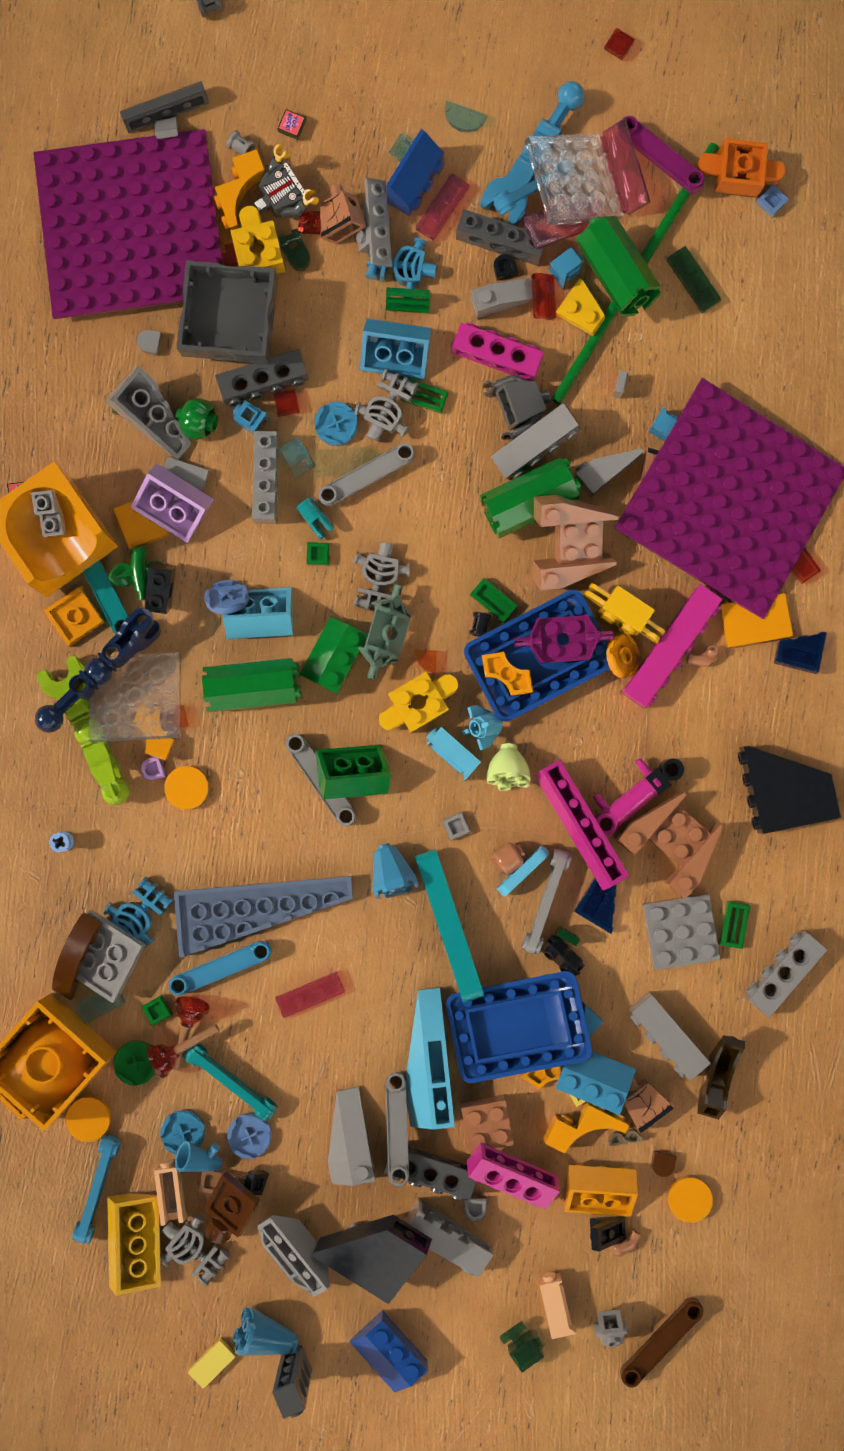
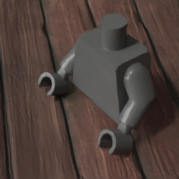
[483,375,551,446]

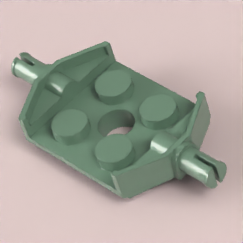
[358,584,411,680]

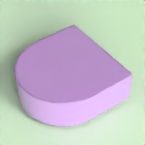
[141,757,167,780]

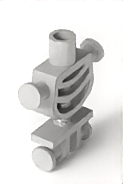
[355,368,419,442]
[353,542,410,613]
[160,1213,231,1286]

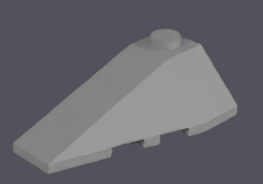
[328,1086,376,1186]

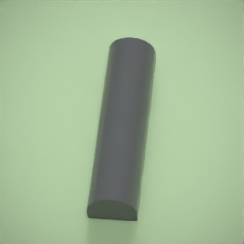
[120,81,209,133]

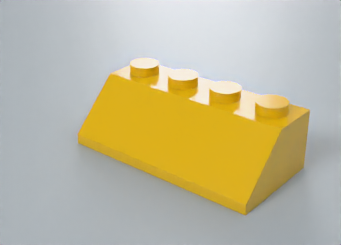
[107,1193,161,1296]

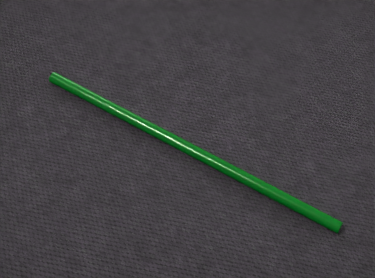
[551,142,719,405]

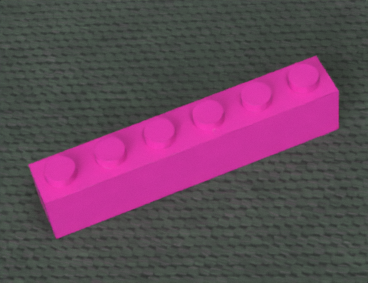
[621,584,722,708]
[534,760,629,890]

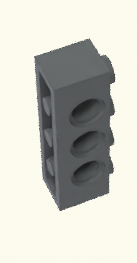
[456,209,547,266]
[215,349,309,406]
[384,1146,476,1201]
[272,1345,312,1419]

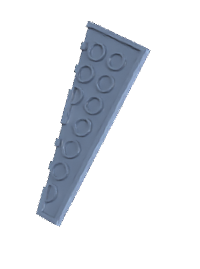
[174,876,353,957]

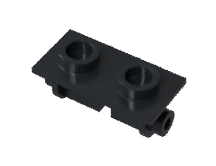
[541,934,585,976]

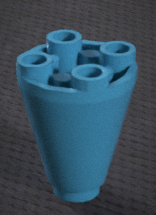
[233,1307,298,1356]

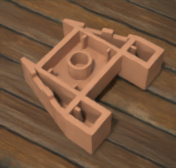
[533,495,618,590]
[615,793,723,899]

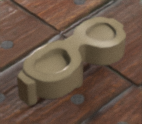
[608,1129,643,1146]

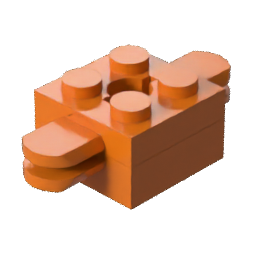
[696,138,786,197]

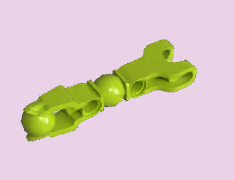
[36,655,130,805]

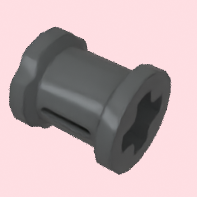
[196,0,223,18]

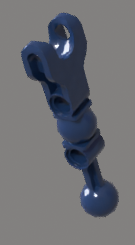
[35,608,161,733]

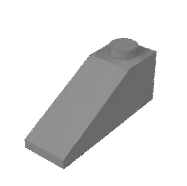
[470,277,539,320]
[574,448,644,498]

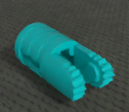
[296,497,335,540]

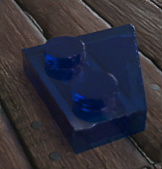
[774,632,827,674]
[574,877,617,934]

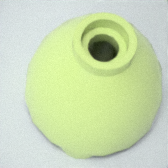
[487,743,531,791]

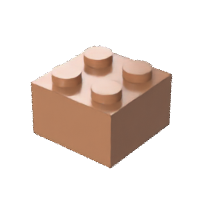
[460,1094,513,1153]

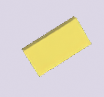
[188,1338,236,1389]

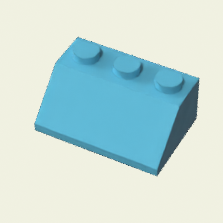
[223,587,293,639]

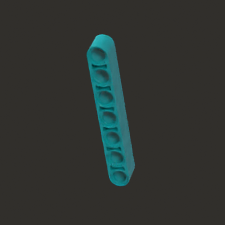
[415,849,484,1003]

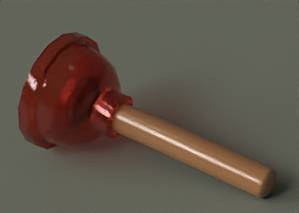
[171,996,210,1070]
[147,1024,220,1078]

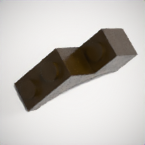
[697,1035,745,1120]

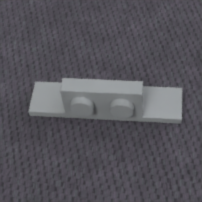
[356,177,392,267]

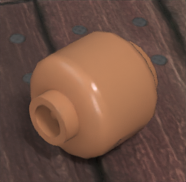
[492,842,526,875]

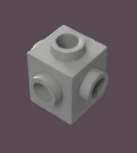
[594,1309,628,1347]

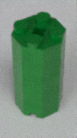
[576,216,661,317]
[480,458,581,539]
[202,658,302,712]

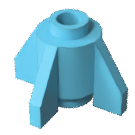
[461,705,502,750]

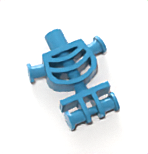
[365,238,437,289]
[103,876,174,948]

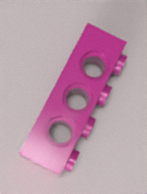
[452,322,544,381]
[467,1143,560,1210]

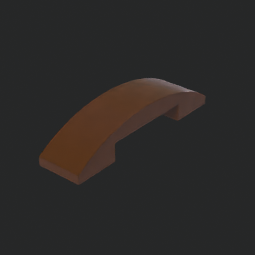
[52,913,102,1000]

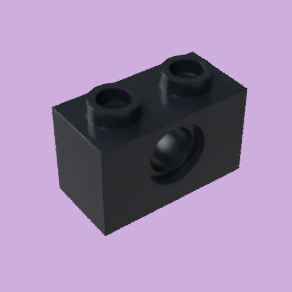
[145,562,176,614]

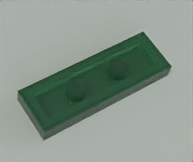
[666,246,722,313]

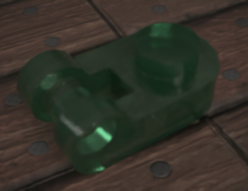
[277,228,311,271]

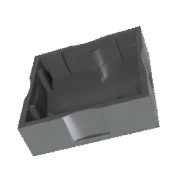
[177,260,278,364]

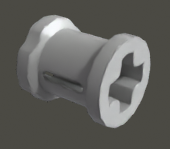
[226,130,255,155]

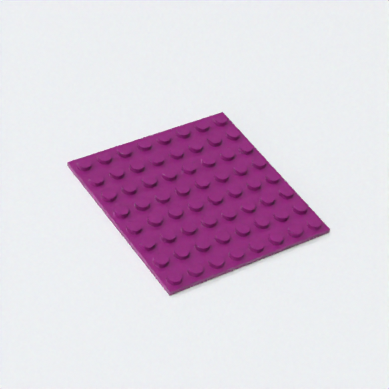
[33,129,223,319]
[614,378,844,619]

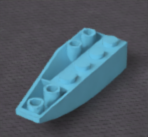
[405,987,455,1130]

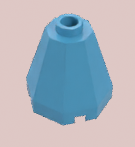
[373,843,419,899]

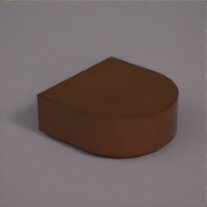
[651,1151,677,1177]

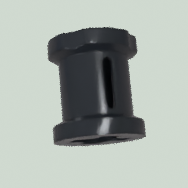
[469,612,492,637]

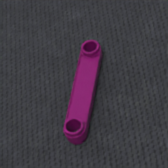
[618,116,705,194]

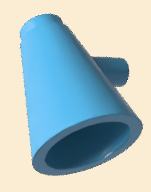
[175,1141,222,1172]

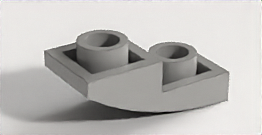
[31,490,67,537]

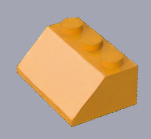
[564,1164,638,1217]

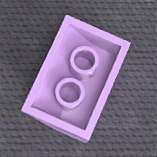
[130,464,214,543]

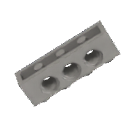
[252,431,279,524]
[744,930,827,1018]

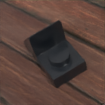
[590,1216,626,1252]

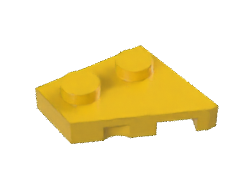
[556,278,605,336]

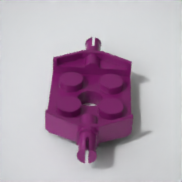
[514,614,613,663]

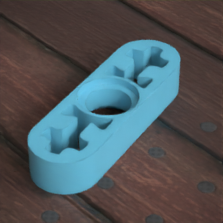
[496,845,550,897]

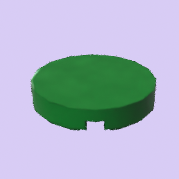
[113,1040,158,1086]

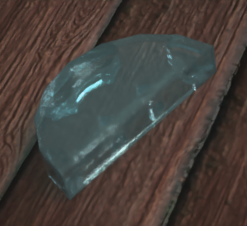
[445,101,487,133]

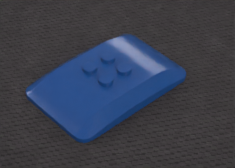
[464,590,610,722]
[446,971,592,1083]

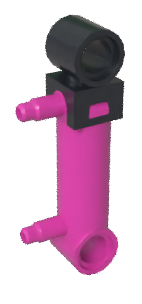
[593,758,684,836]

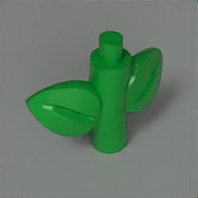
[109,547,162,601]

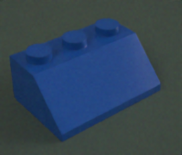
[386,129,445,216]
[350,1310,428,1392]

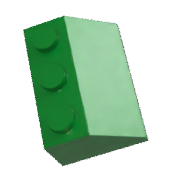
[300,617,368,695]
[316,744,391,800]

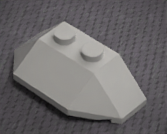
[257,1215,330,1297]

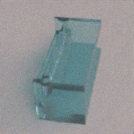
[279,437,316,478]

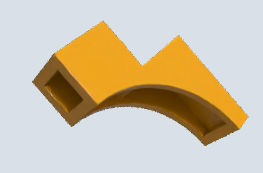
[214,149,265,230]
[543,1102,629,1153]

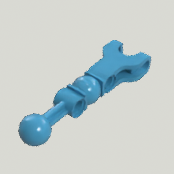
[480,81,585,226]

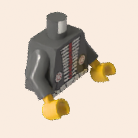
[254,144,319,218]

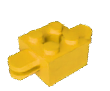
[230,206,286,274]
[584,583,665,643]
[379,672,458,733]

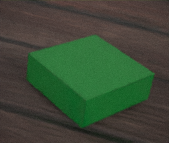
[307,542,330,566]
[141,995,173,1026]

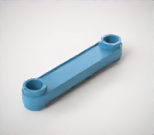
[492,158,575,215]
[169,940,272,996]
[72,1135,121,1244]

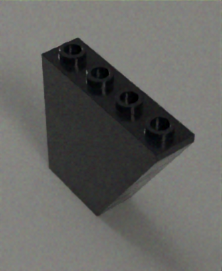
[737,746,841,834]
[311,1215,432,1304]

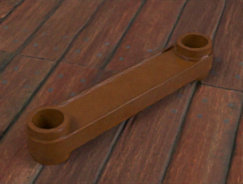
[620,1297,703,1388]

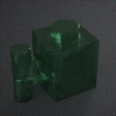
[499,1321,544,1373]

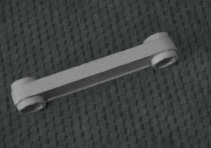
[318,443,415,507]
[286,734,356,826]
[521,848,572,955]
[385,1072,409,1187]

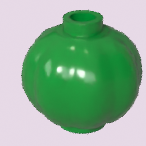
[176,398,218,440]

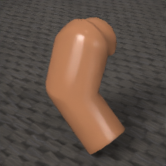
[687,645,719,667]
[610,1229,641,1257]

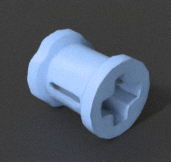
[49,832,74,852]

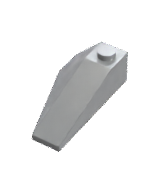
[105,366,191,460]

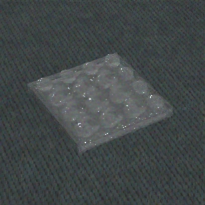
[525,134,624,225]
[89,652,181,743]

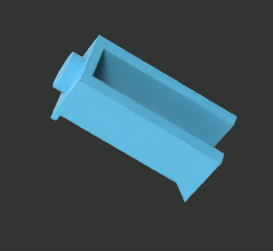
[426,727,481,781]

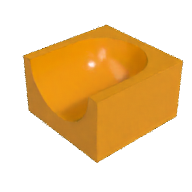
[0,461,119,598]
[0,993,117,1132]

